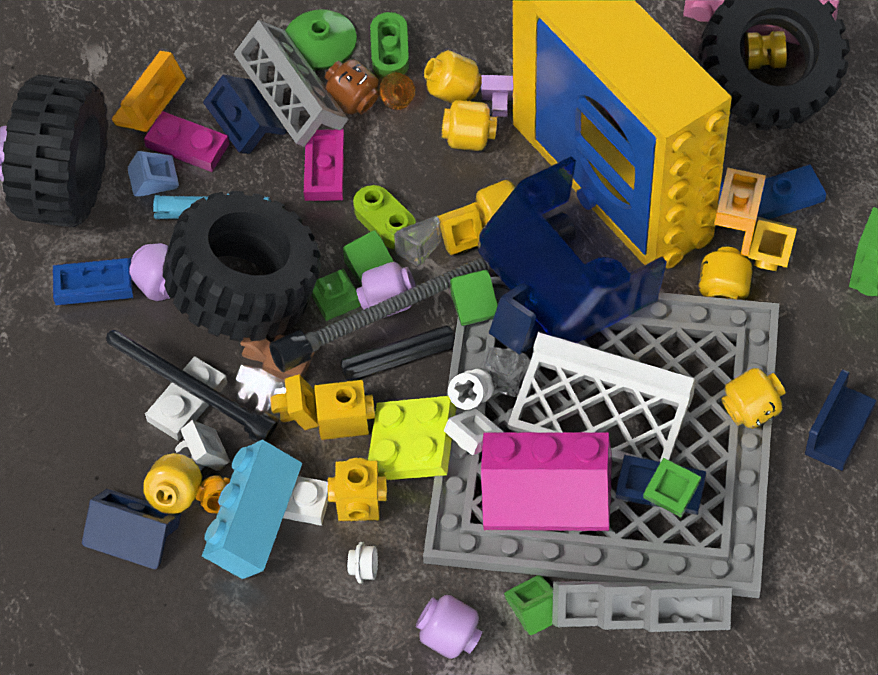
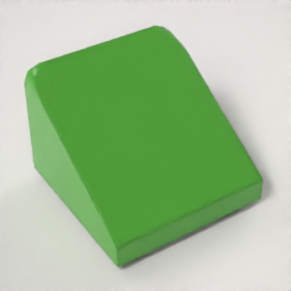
[343,230,394,285]
[450,270,498,326]
[504,575,553,635]

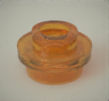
[379,72,415,110]

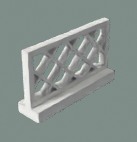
[508,332,695,463]

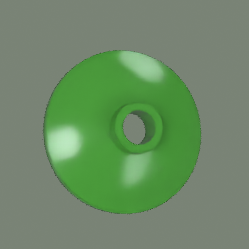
[285,10,357,70]

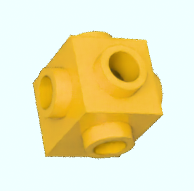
[328,458,387,521]

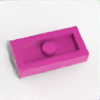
[144,111,229,172]
[304,129,344,201]

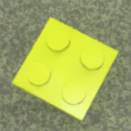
[368,396,457,480]

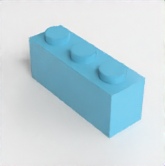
[202,440,302,579]

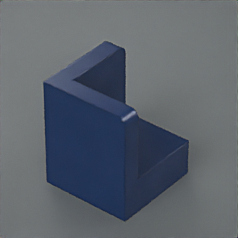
[489,283,547,355]

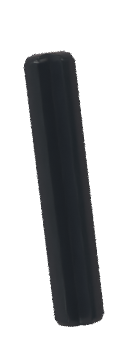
[340,325,455,381]

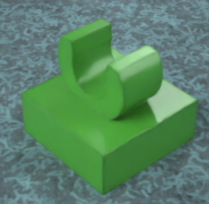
[311,268,361,321]
[643,458,701,517]

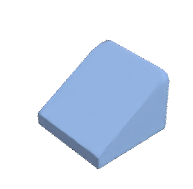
[128,151,179,196]

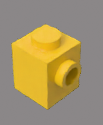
[748,217,797,271]
[314,380,375,440]

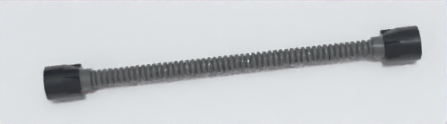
[269,212,576,372]

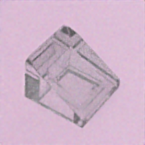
[394,216,441,267]

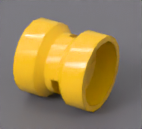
[745,31,787,70]

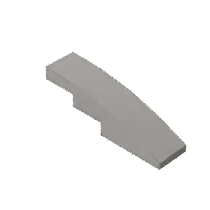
[552,581,732,632]

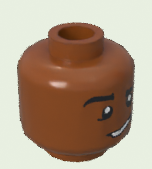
[325,59,380,115]

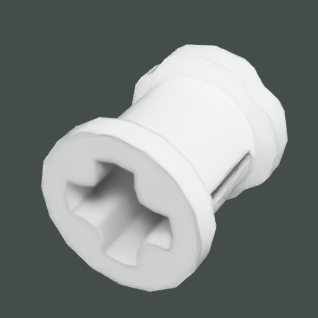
[448,368,494,410]

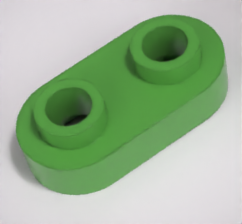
[370,12,409,80]

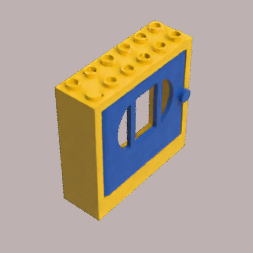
[513,0,732,275]

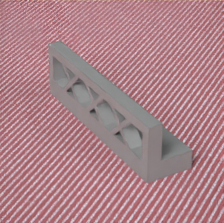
[234,20,349,146]

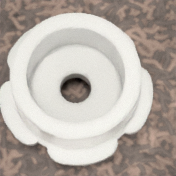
[348,542,378,584]

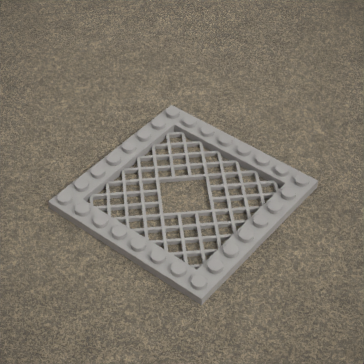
[423,277,779,598]

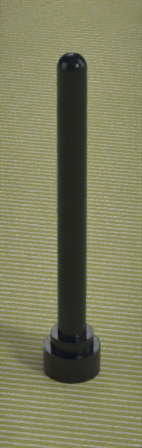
[106,330,280,442]

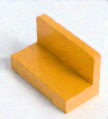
[112,51,186,132]
[714,168,766,256]

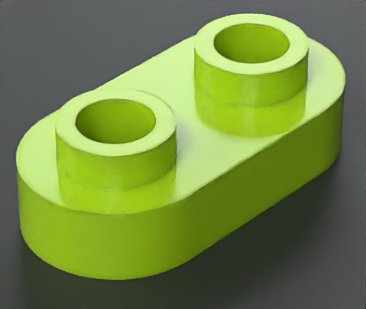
[353,185,417,249]

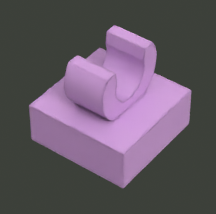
[481,75,513,117]

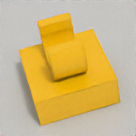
[437,203,486,255]
[270,374,319,430]

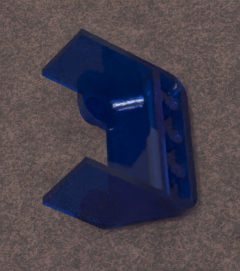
[478,156,667,343]

